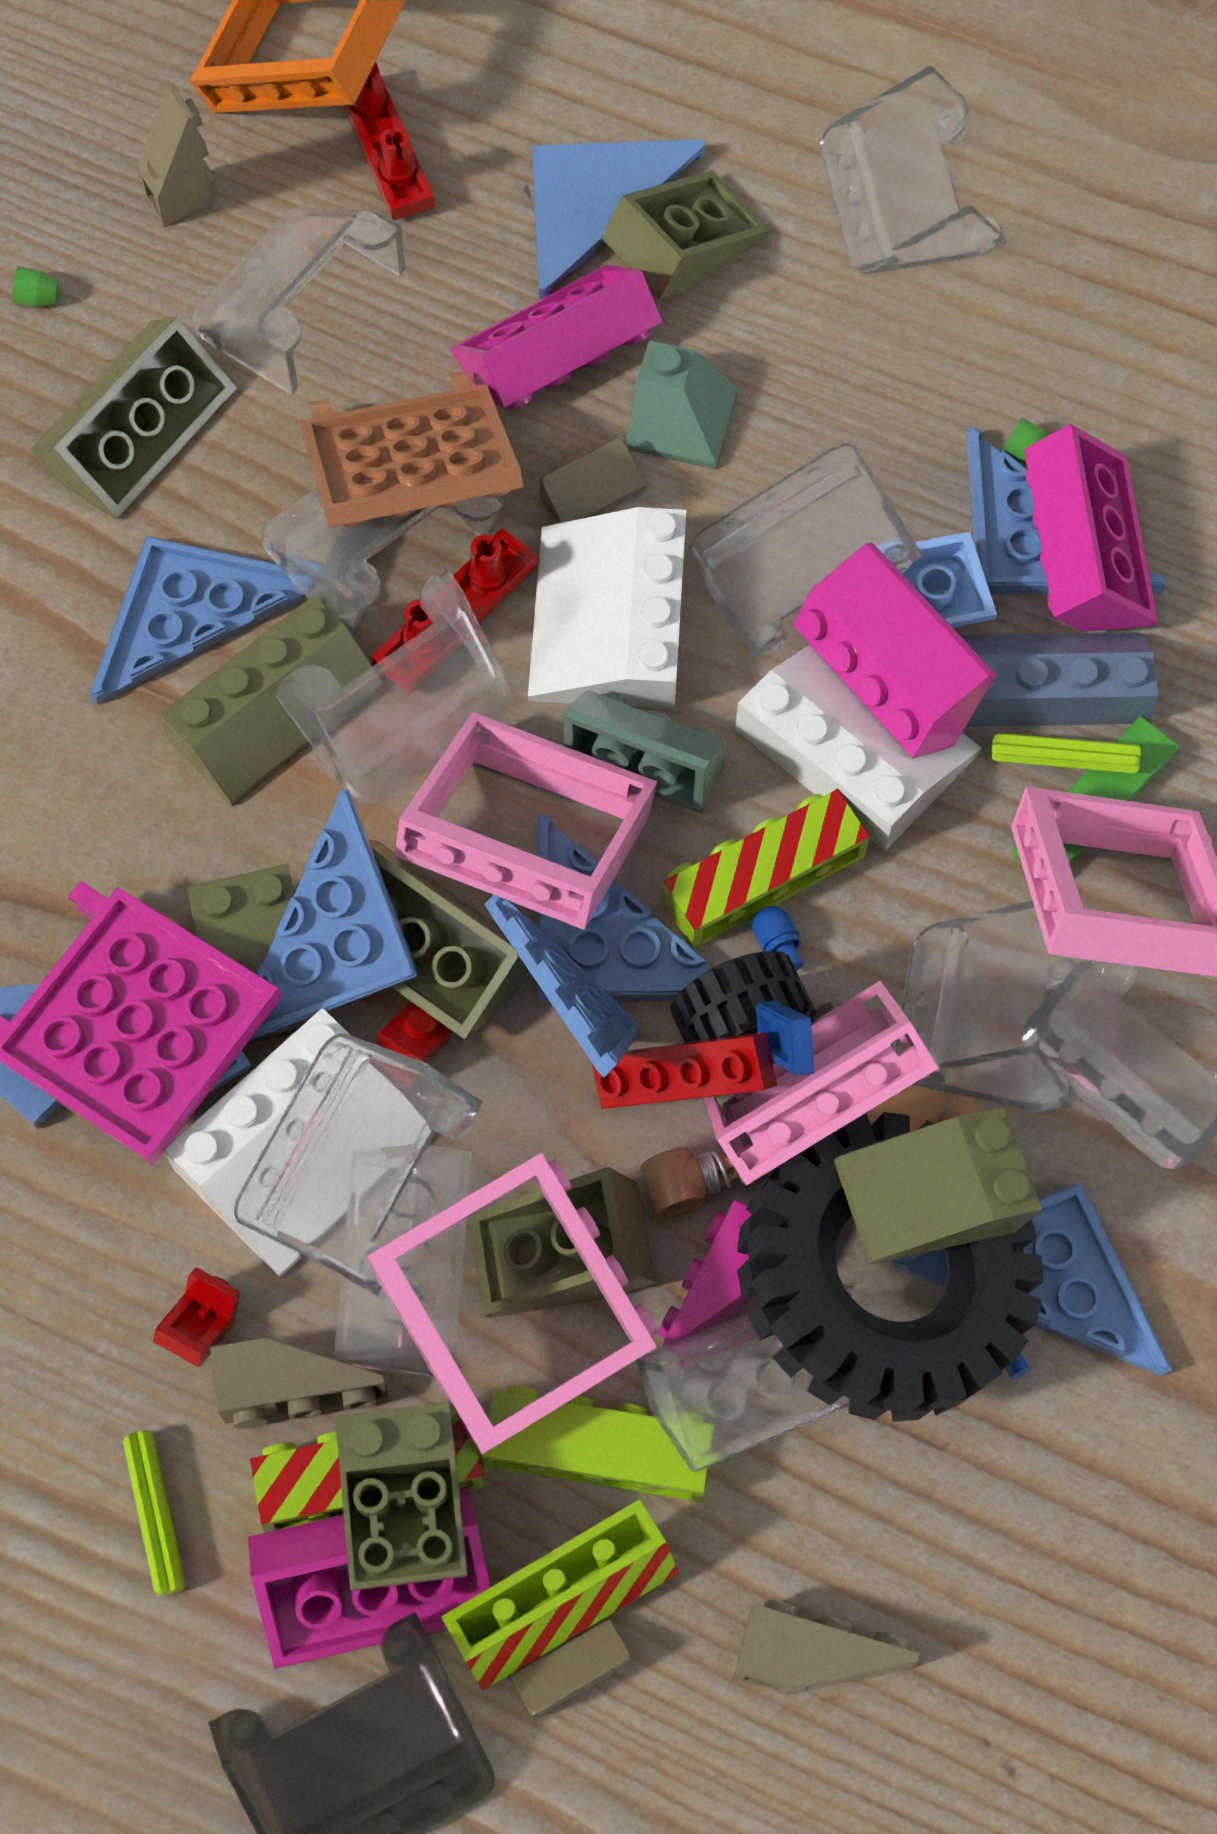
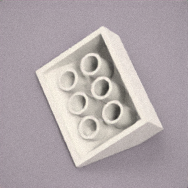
[528,507,686,710]
[735,645,982,851]
[165,1008,435,1278]

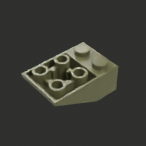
[335,1402,467,1591]

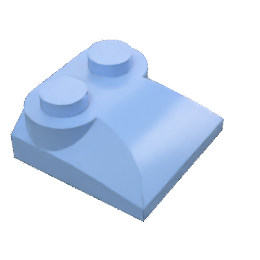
[879,531,997,628]

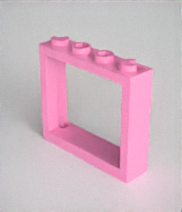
[394,712,657,930]
[1011,786,1217,977]
[703,981,938,1185]
[366,1153,657,1454]

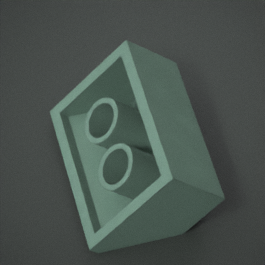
[563,690,726,814]

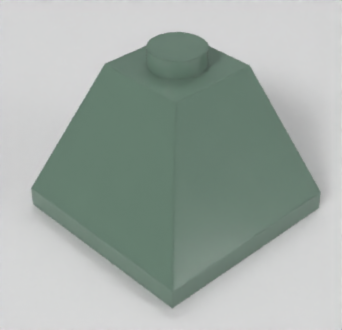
[625,340,738,469]

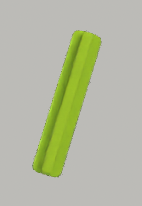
[991,732,1141,773]
[123,1430,186,1596]

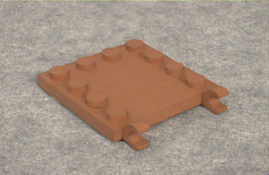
[301,371,524,528]

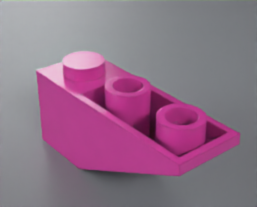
[658,1200,757,1359]

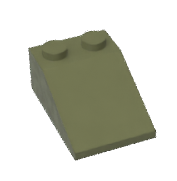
[601,170,771,300]
[187,864,309,1044]
[834,1107,1043,1265]
[469,1166,656,1318]

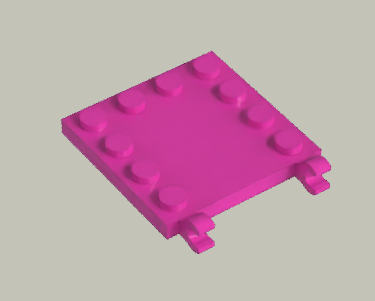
[0,881,283,1166]

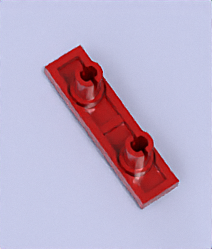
[343,62,435,221]
[371,528,538,694]
[592,1032,777,1109]

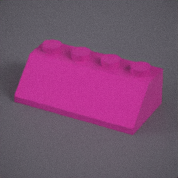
[450,265,662,409]
[1024,424,1158,632]
[793,542,996,758]
[248,1486,490,1669]

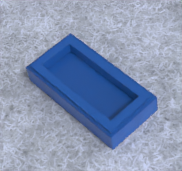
[756,1000,814,1076]

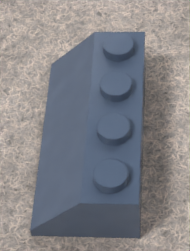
[960,633,1159,727]

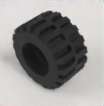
[670,951,816,1043]

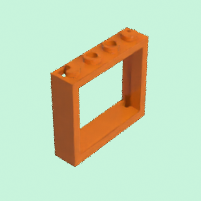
[190,0,406,113]

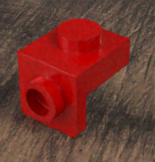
[370,1002,453,1094]
[153,1268,240,1368]

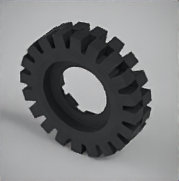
[737,1112,1044,1422]

